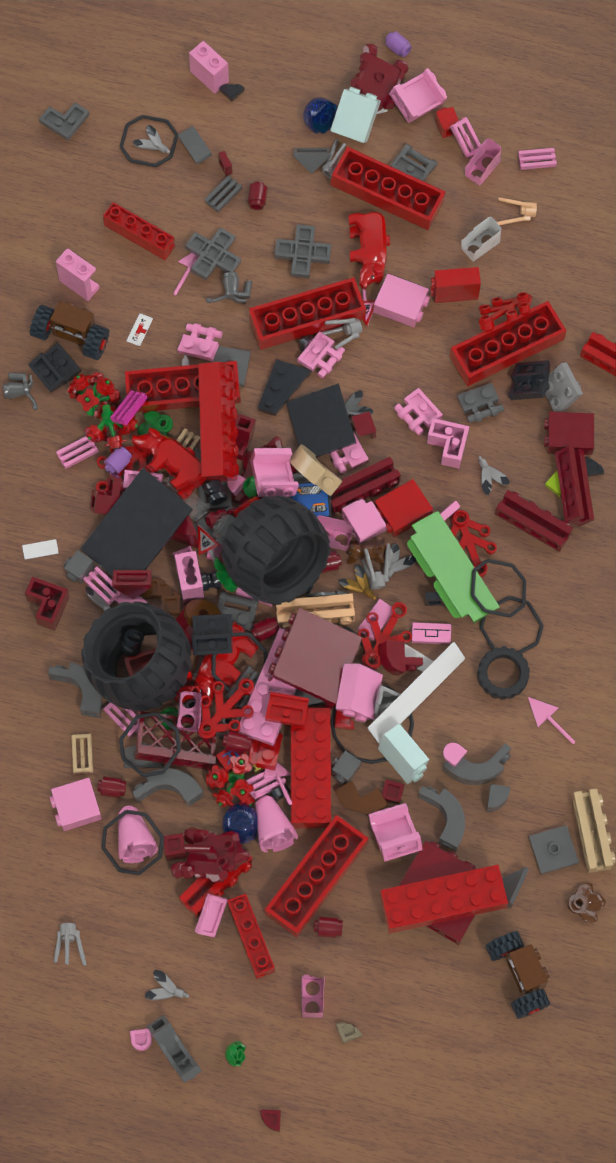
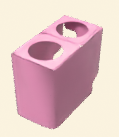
[465,138,501,186]
[341,499,386,544]
[317,516,353,551]
[177,692,201,732]
[302,975,325,1018]

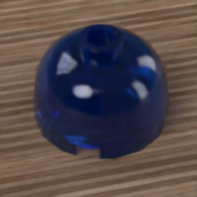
[303,97,338,134]
[221,804,258,844]

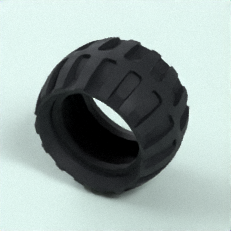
[221,495,331,605]
[81,601,192,711]

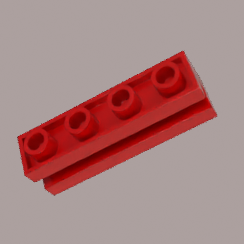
[103,202,175,261]
[580,332,616,377]
[179,856,253,918]
[227,893,275,980]

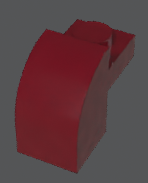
[235,414,256,460]
[89,473,123,514]
[379,641,423,676]

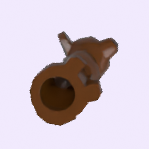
[347,541,386,565]

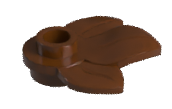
[568,883,606,923]

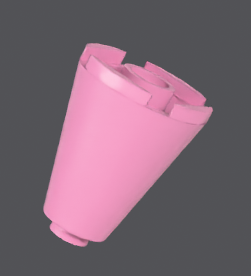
[255,795,298,852]
[118,806,158,863]

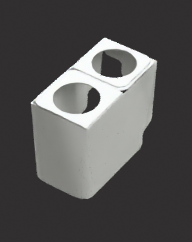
[461,217,501,262]

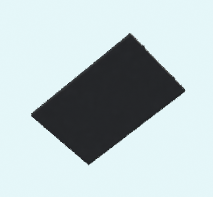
[80,468,193,577]

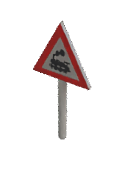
[198,524,221,561]

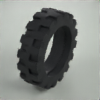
[477,646,530,700]

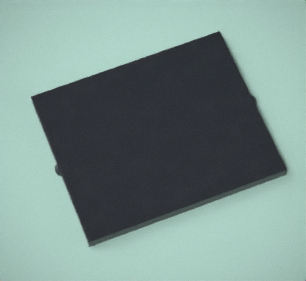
[286,383,356,458]

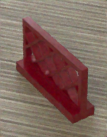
[134,711,216,770]

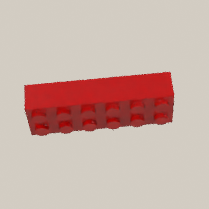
[330,146,446,231]
[249,277,366,350]
[449,301,567,387]
[125,361,241,413]
[198,362,239,482]
[291,708,331,829]
[265,815,369,938]
[380,864,508,934]

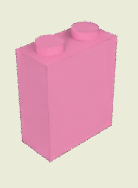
[373,274,430,328]
[336,664,383,722]

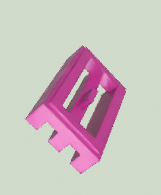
[110,390,147,425]

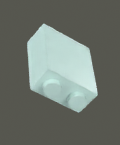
[330,87,381,143]
[378,724,429,784]

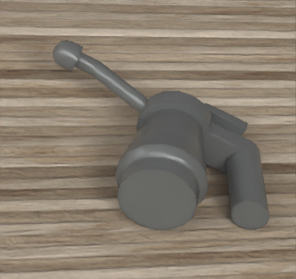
[206,272,252,304]
[3,373,38,411]

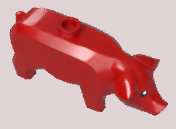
[348,212,390,290]
[132,428,207,500]
[194,622,259,705]

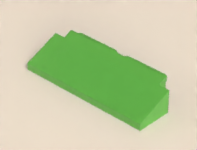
[407,511,500,624]

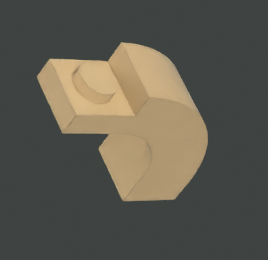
[290,444,343,496]

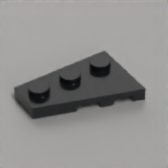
[258,359,311,416]

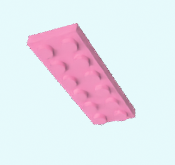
[237,628,297,746]

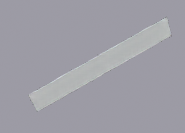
[368,642,465,745]

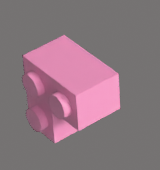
[427,418,469,469]

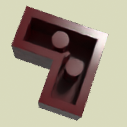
[25,576,70,631]

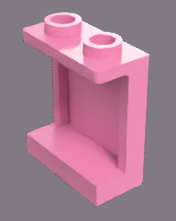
[389,68,447,123]
[56,249,99,301]
[250,448,299,497]
[369,803,422,862]

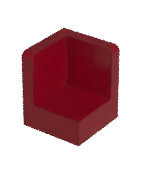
[351,411,376,439]
[164,833,187,861]

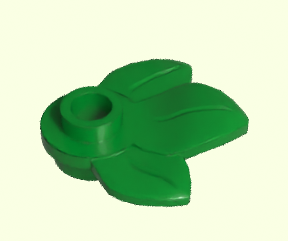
[137,411,173,436]
[214,557,239,592]

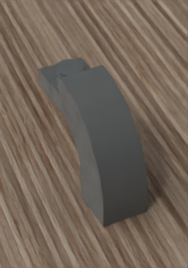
[48,662,103,719]
[442,743,511,785]
[132,768,204,807]
[418,786,465,852]
[147,1015,201,1083]

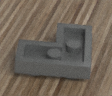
[39,103,90,141]

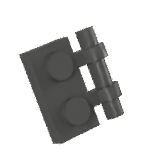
[457,383,504,423]

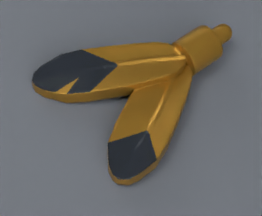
[339,565,376,600]

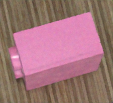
[189,41,229,94]
[175,551,204,603]
[49,778,102,831]

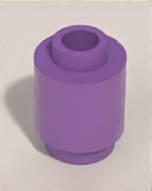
[385,31,412,57]
[104,447,132,474]

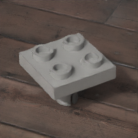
[545,362,583,412]

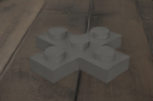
[275,224,331,279]
[185,227,242,280]

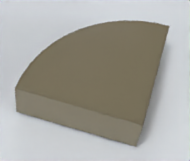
[336,1022,362,1044]

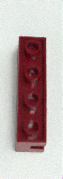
[555,446,594,526]
[331,457,401,514]
[495,490,573,552]

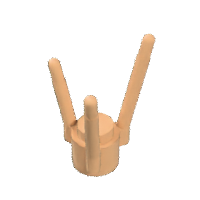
[497,197,537,225]

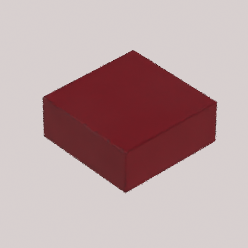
[218,151,232,176]
[382,779,405,805]

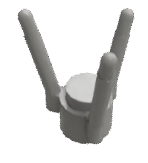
[322,139,346,179]
[315,317,362,349]
[361,543,390,590]
[53,923,87,966]

